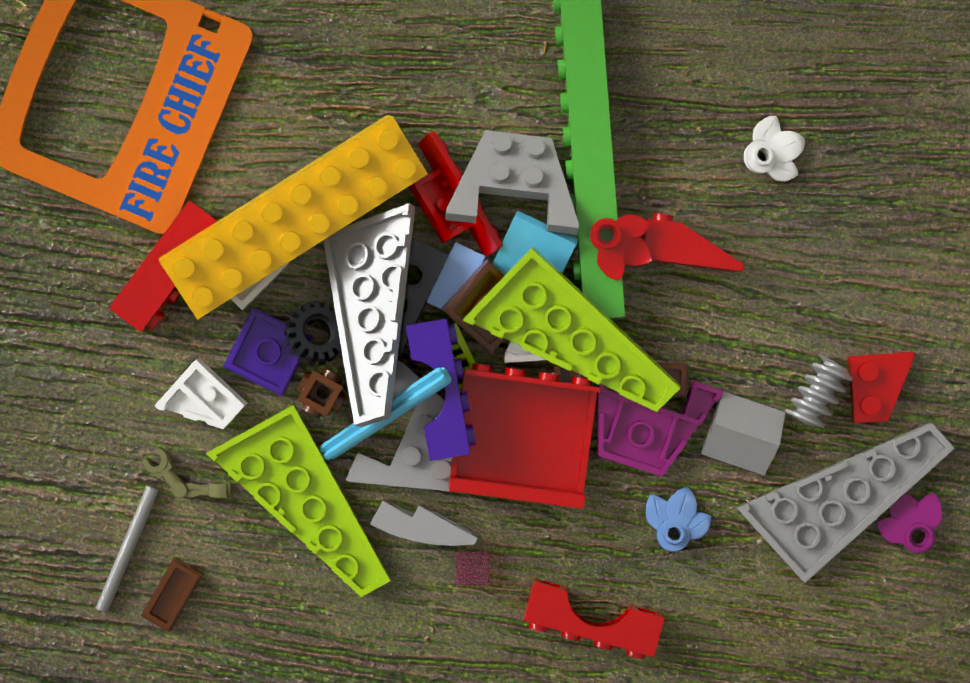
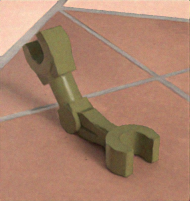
[142,447,231,498]

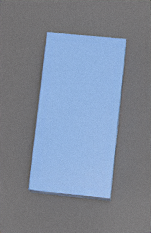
[427,242,485,309]

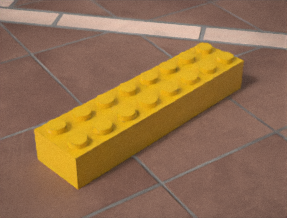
[159,115,428,320]

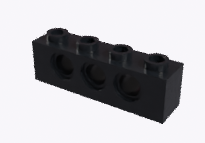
[397,238,448,362]

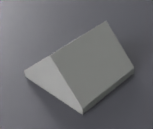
[700,391,786,475]

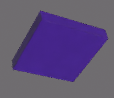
[223,307,313,397]

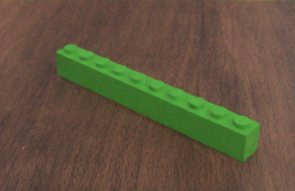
[553,0,625,318]

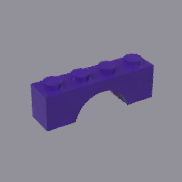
[406,319,476,461]

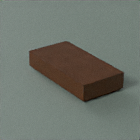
[141,557,204,632]

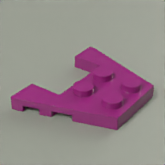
[597,381,723,477]

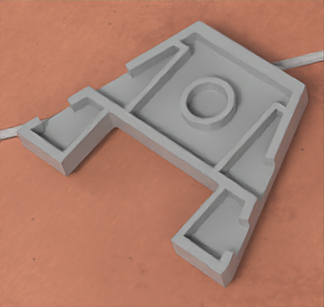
[445,130,579,235]
[346,361,452,491]

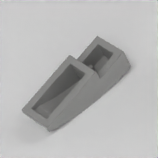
[370,498,478,546]

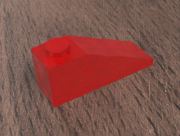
[642,213,744,272]

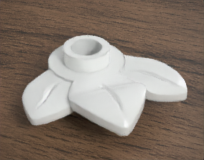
[744,116,805,182]

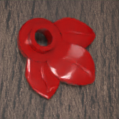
[590,214,652,281]

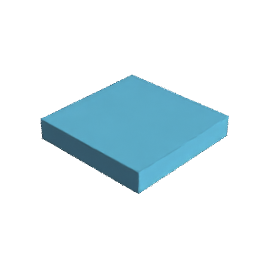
[493,211,578,275]

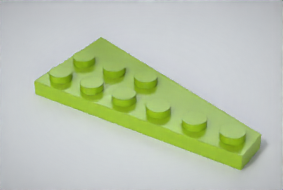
[462,246,681,412]
[206,405,391,597]

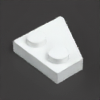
[155,358,248,429]

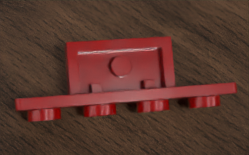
[408,131,503,257]

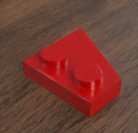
[848,351,915,423]

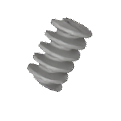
[785,353,853,428]

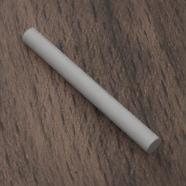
[95,485,159,613]

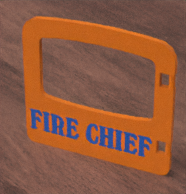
[0,0,253,234]

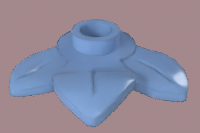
[646,487,711,552]

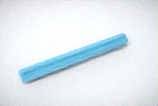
[319,367,452,460]

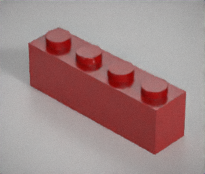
[109,200,219,332]

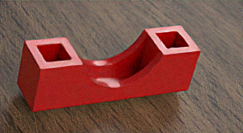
[523,578,665,660]

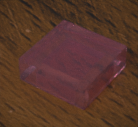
[455,550,489,585]

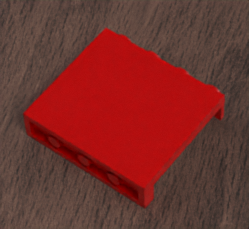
[448,363,600,509]

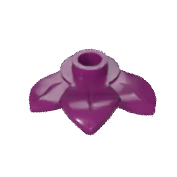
[877,493,942,553]

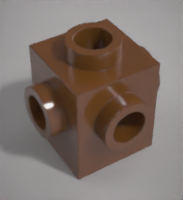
[297,368,348,418]

